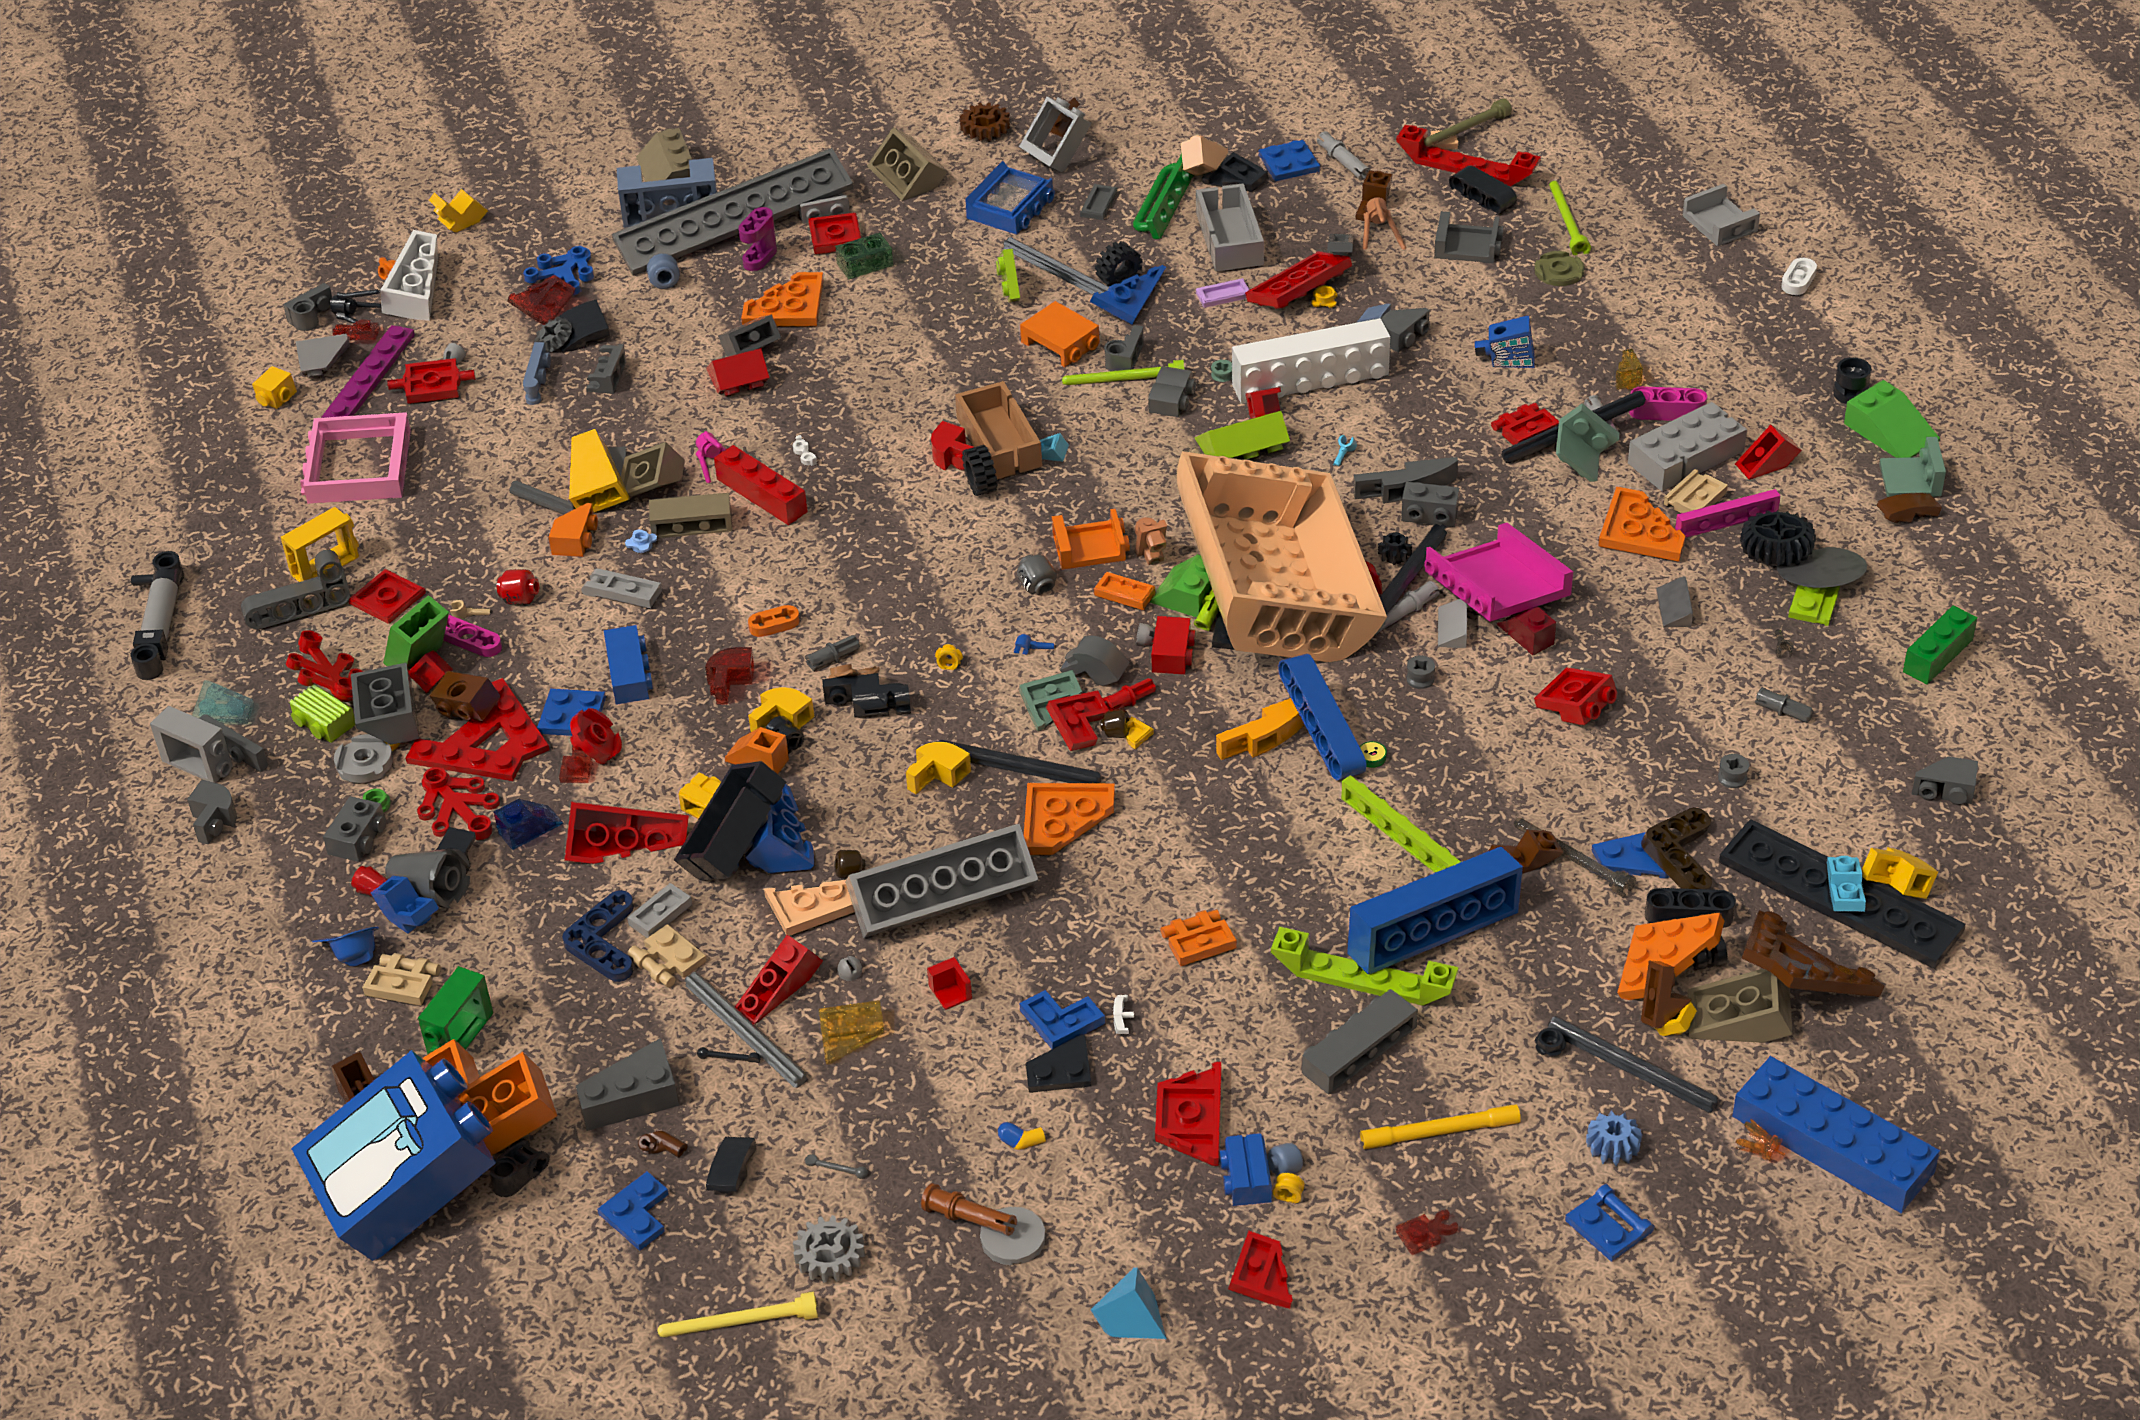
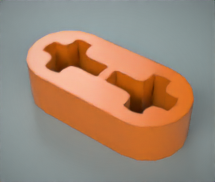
[748,605,800,637]

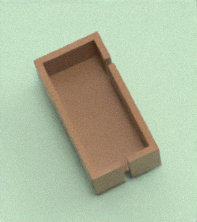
[955,381,1042,479]

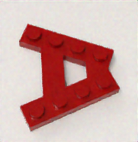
[406,678,549,781]

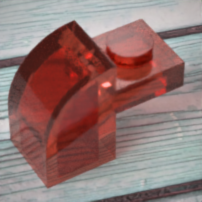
[705,647,755,705]

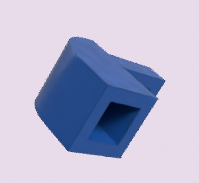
[371,876,439,934]

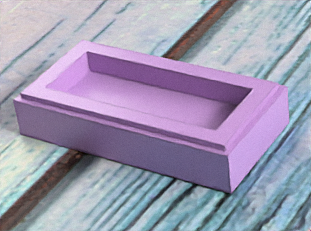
[1196,279,1249,308]

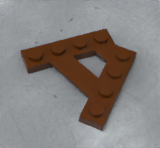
[1741,910,1885,997]

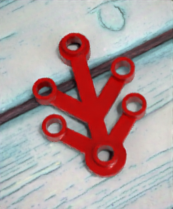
[286,630,363,702]
[417,767,500,840]

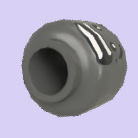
[1016,554,1057,595]

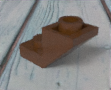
[1355,170,1393,223]
[1488,829,1563,874]

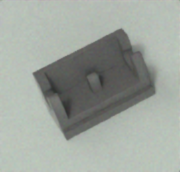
[586,344,627,394]

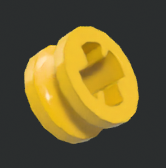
[1273,1173,1305,1203]

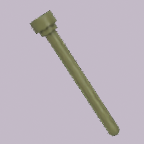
[1424,98,1512,146]

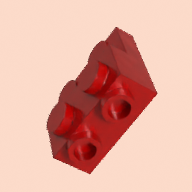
[1534,667,1617,725]

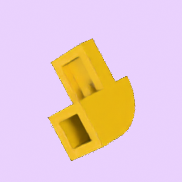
[429,189,488,233]
[748,687,815,732]
[906,742,971,794]
[1862,847,1938,899]

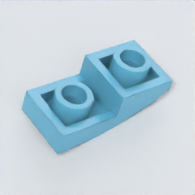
[1827,856,1866,911]

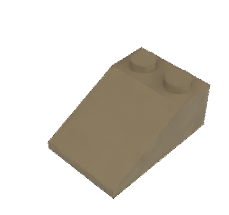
[1688,969,1793,1043]

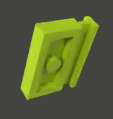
[1788,585,1841,626]

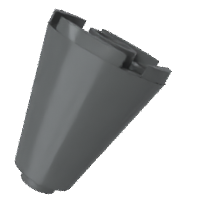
[385,848,470,908]

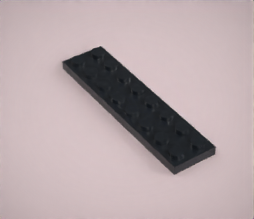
[1719,819,1966,969]

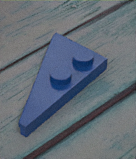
[1090,265,1166,324]

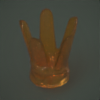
[1735,1119,1785,1162]

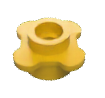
[1312,286,1338,308]

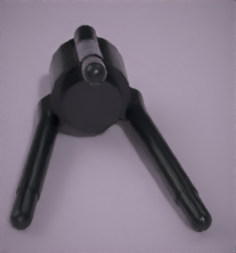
[331,289,382,328]

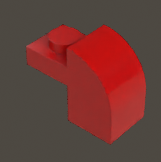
[931,421,973,470]

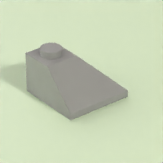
[296,334,350,378]

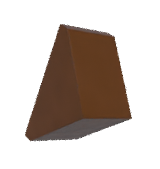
[331,1051,375,1103]

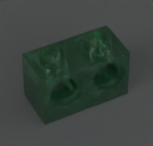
[835,232,893,280]

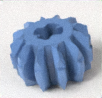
[1586,1110,1642,1166]

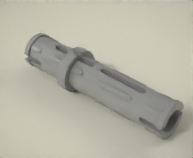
[1317,131,1371,180]
[1375,581,1439,635]

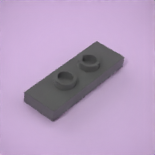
[1327,233,1354,255]
[199,714,268,772]

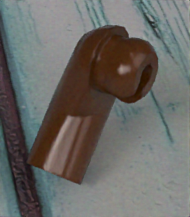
[638,1131,688,1158]

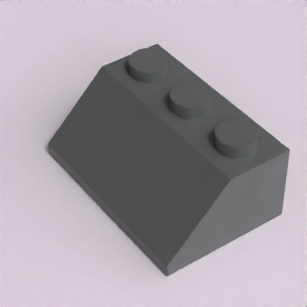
[351,662,420,745]

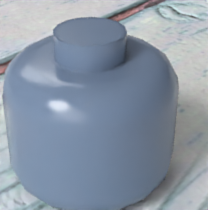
[1268,1143,1303,1176]

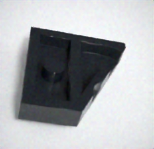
[1026,1034,1091,1093]

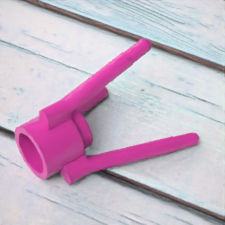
[696,431,726,483]

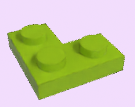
[995,248,1020,302]

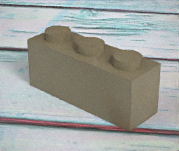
[649,493,732,538]

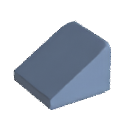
[1357,304,1391,323]

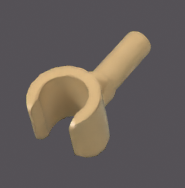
[450,600,490,619]

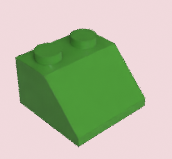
[1150,555,1212,617]

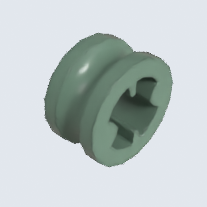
[1211,360,1232,382]

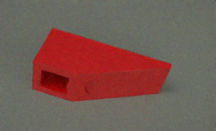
[735,935,823,1025]

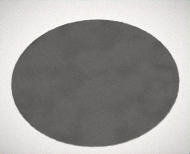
[1777,547,1867,588]

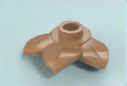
[828,664,880,678]

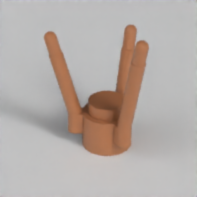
[1363,198,1406,250]

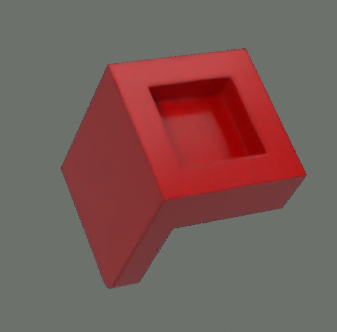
[1245,387,1281,419]
[409,650,453,693]
[927,957,972,1010]

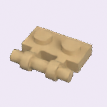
[628,924,707,988]
[363,953,441,1006]

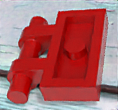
[1491,403,1559,445]

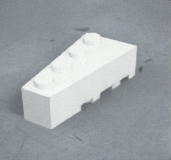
[380,230,438,321]

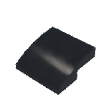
[554,299,610,353]

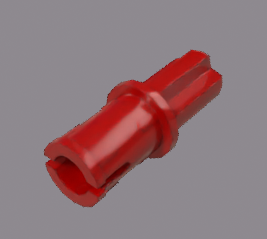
[1103,678,1156,711]

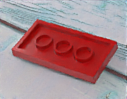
[1245,251,1352,309]

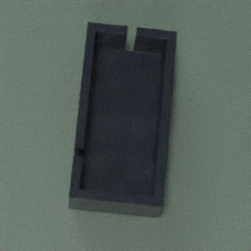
[674,761,787,881]

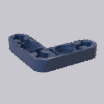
[562,890,634,982]

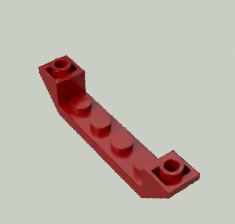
[1396,124,1541,186]

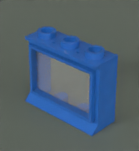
[965,161,1055,235]

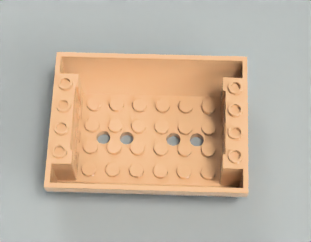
[1177,451,1387,662]

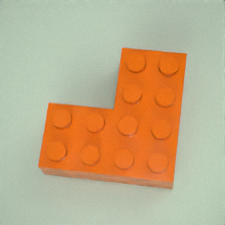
[423,1039,557,1156]

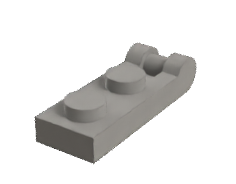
[581,569,662,608]

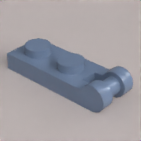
[523,342,551,405]

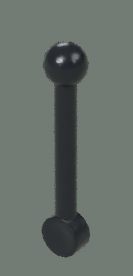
[697,1047,761,1063]

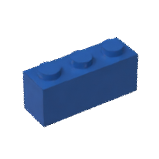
[603,625,653,705]

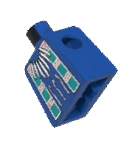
[1475,316,1535,368]

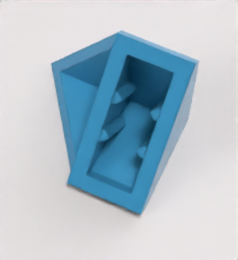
[1091,1268,1166,1339]

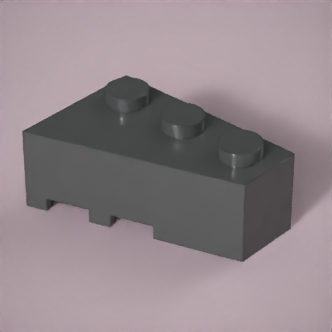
[576,1038,679,1131]

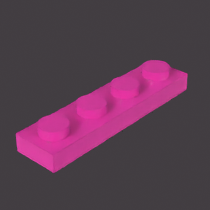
[1675,489,1781,538]

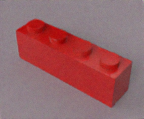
[714,445,808,525]

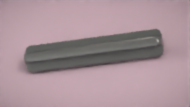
[509,480,576,514]

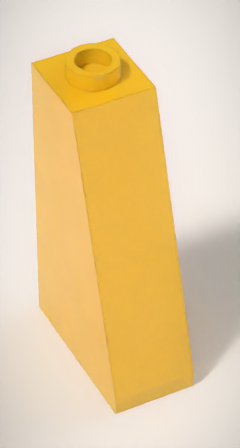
[569,429,629,512]

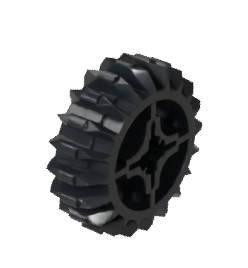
[1740,510,1816,567]

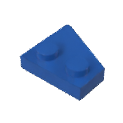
[1591,832,1669,879]

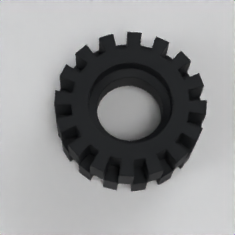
[1095,241,1143,287]
[962,445,998,496]

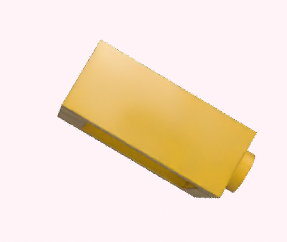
[281,507,359,582]

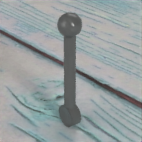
[805,1154,868,1179]

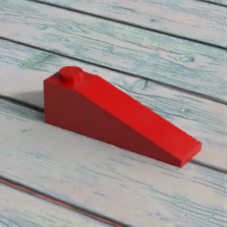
[564,801,689,864]

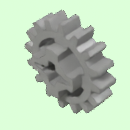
[793,1215,865,1283]

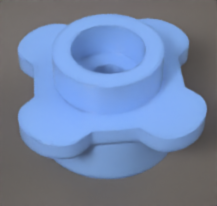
[625,530,657,553]

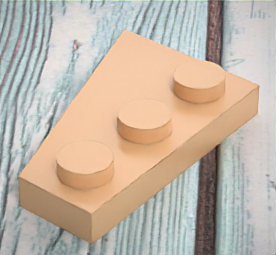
[764,880,855,936]

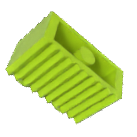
[290,684,355,743]

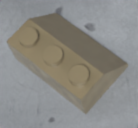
[867,127,948,201]
[636,128,692,182]

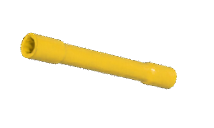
[1360,1104,1521,1150]

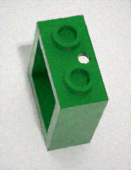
[418,966,494,1055]

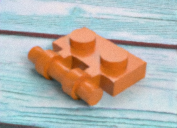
[1160,909,1237,967]

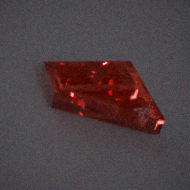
[507,275,576,325]

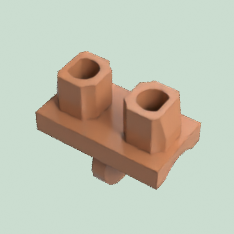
[1135,517,1167,565]

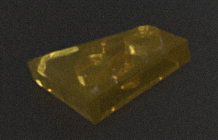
[819,1000,884,1065]

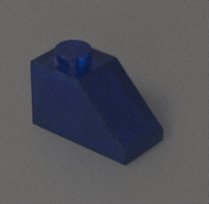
[494,799,563,850]

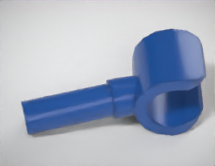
[1014,634,1054,655]

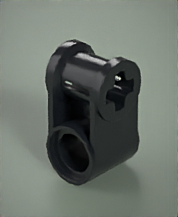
[489,1138,550,1197]

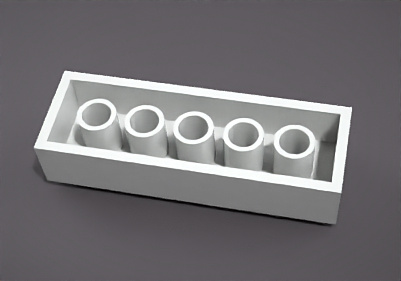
[1232,318,1390,404]

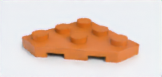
[741,272,824,326]
[1598,486,1686,562]
[1024,783,1115,855]
[1617,913,1724,1000]

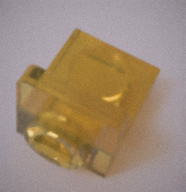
[1615,349,1643,390]

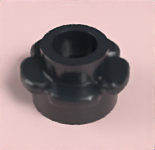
[1535,1028,1566,1057]

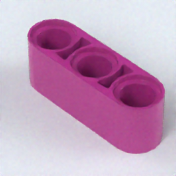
[1629,387,1707,421]

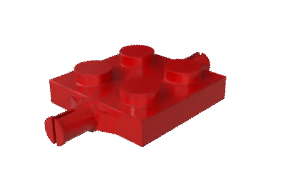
[387,358,476,404]

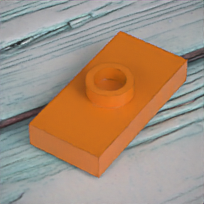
[1094,572,1156,610]

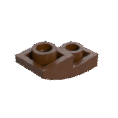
[1876,493,1942,523]

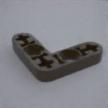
[1641,807,1712,889]

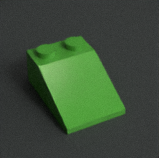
[1844,380,1940,458]

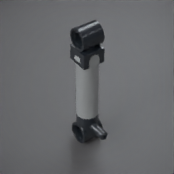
[130,551,184,680]

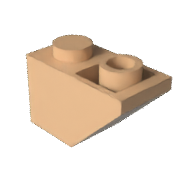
[1181,135,1228,176]

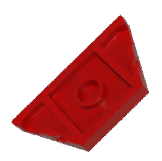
[1155,1061,1222,1166]

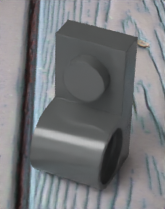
[283,283,333,331]
[1104,325,1144,371]

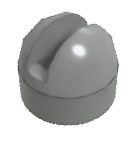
[443,343,466,364]
[1136,623,1155,646]
[838,956,862,981]

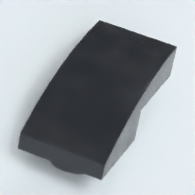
[706,1136,757,1194]

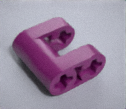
[738,207,777,271]

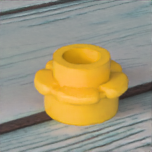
[935,644,963,670]

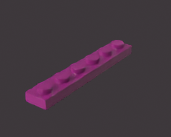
[321,325,415,418]

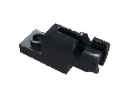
[822,673,911,717]

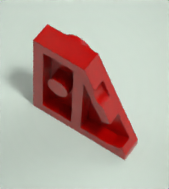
[1228,1230,1293,1309]

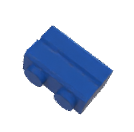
[1219,1133,1272,1206]

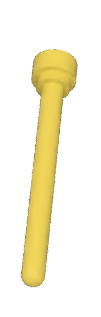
[657,1291,818,1337]

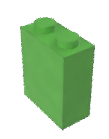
[383,595,449,670]

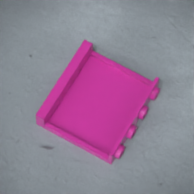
[1424,523,1573,622]

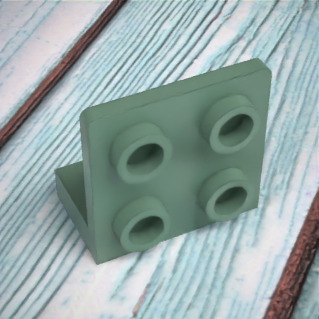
[1556,403,1620,482]
[1879,437,1946,497]

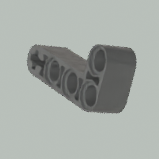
[241,549,350,629]

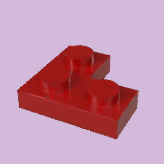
[1046,690,1109,751]

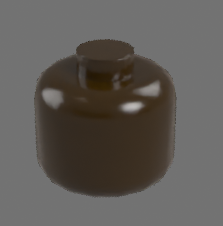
[1100,710,1130,738]
[834,850,866,879]

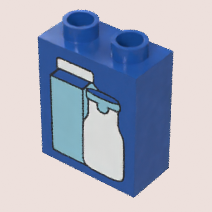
[291,1050,496,1261]

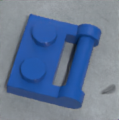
[1565,1184,1655,1262]

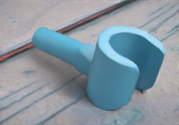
[1333,435,1357,466]

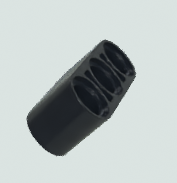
[1449,165,1517,215]
[1644,888,1736,928]

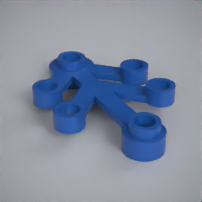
[523,246,594,307]

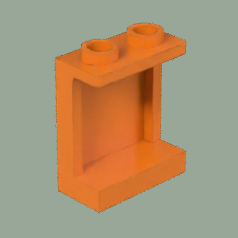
[1020,301,1100,367]
[1052,508,1130,570]

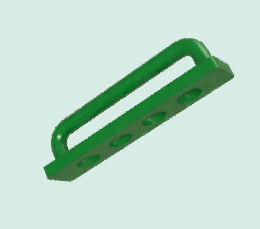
[1133,153,1194,239]

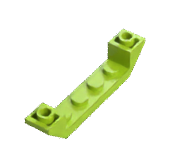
[1271,927,1459,1006]

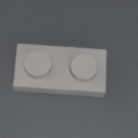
[627,883,692,938]

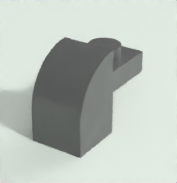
[1060,636,1130,686]
[187,780,237,845]

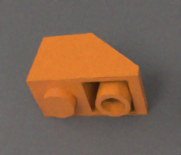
[548,503,598,557]
[725,727,789,774]

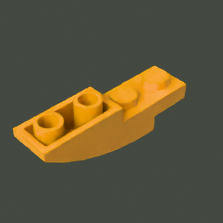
[1216,698,1305,760]

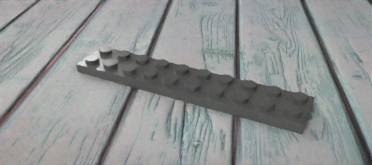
[612,148,853,276]

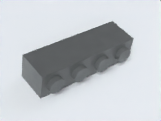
[1302,989,1418,1095]

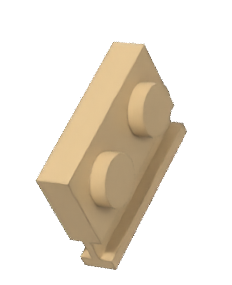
[1664,469,1728,513]

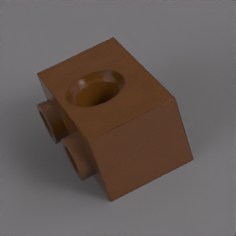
[429,671,501,721]

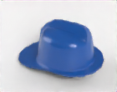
[312,926,379,966]

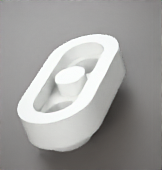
[1781,258,1817,295]

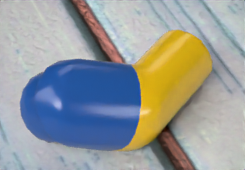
[998,1122,1046,1150]

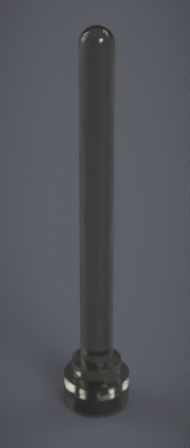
[1514,818,1636,897]

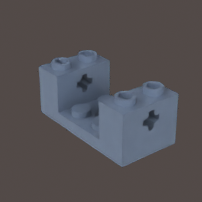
[617,158,717,228]

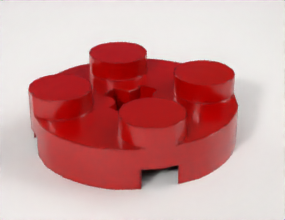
[570,708,622,765]

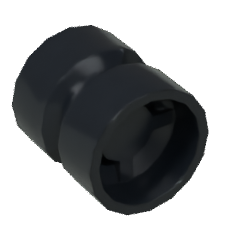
[1833,357,1872,404]

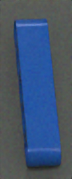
[1278,654,1366,780]

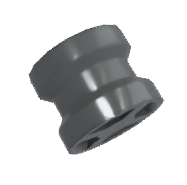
[1406,655,1435,689]
[1718,754,1749,788]

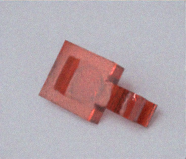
[559,745,593,783]

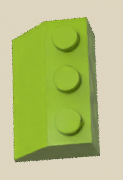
[1195,411,1290,460]

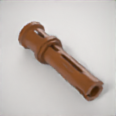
[921,1183,1017,1236]

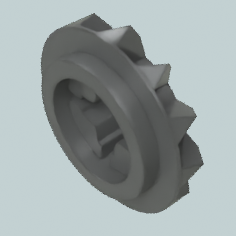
[534,316,572,352]

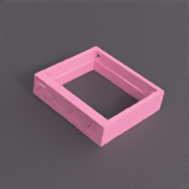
[300,412,411,504]

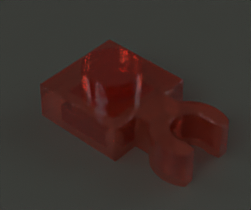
[332,319,379,340]
[1396,1210,1458,1255]

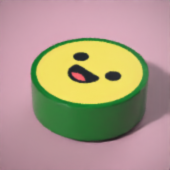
[1359,741,1387,768]

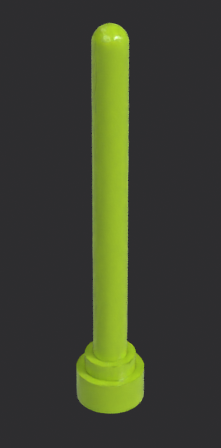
[1549,181,1591,255]
[1062,360,1184,385]

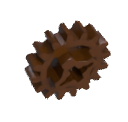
[960,102,1010,141]

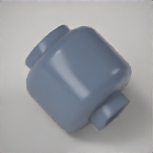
[647,254,680,289]

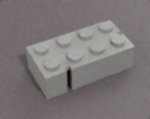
[1196,183,1264,272]
[1628,402,1747,491]

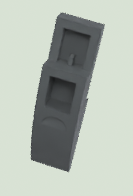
[1353,457,1458,504]

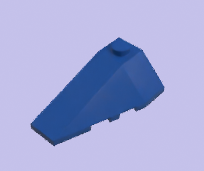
[745,784,814,873]

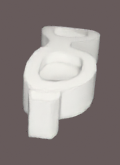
[793,435,817,466]
[1114,995,1134,1034]

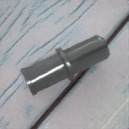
[805,635,860,671]
[1755,687,1814,723]

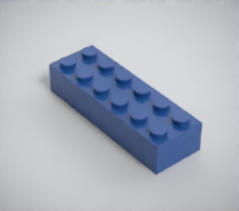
[1347,846,1523,975]
[1732,1056,1940,1214]

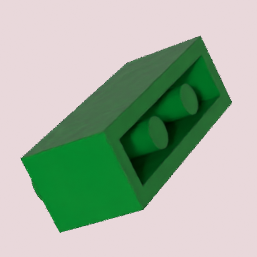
[1903,605,1978,685]

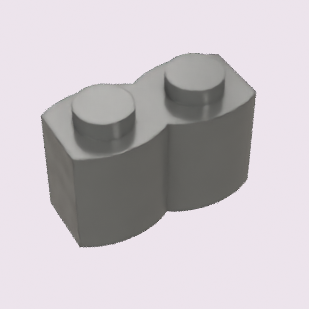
[1148,366,1196,417]

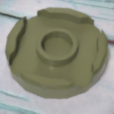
[1534,251,1584,286]

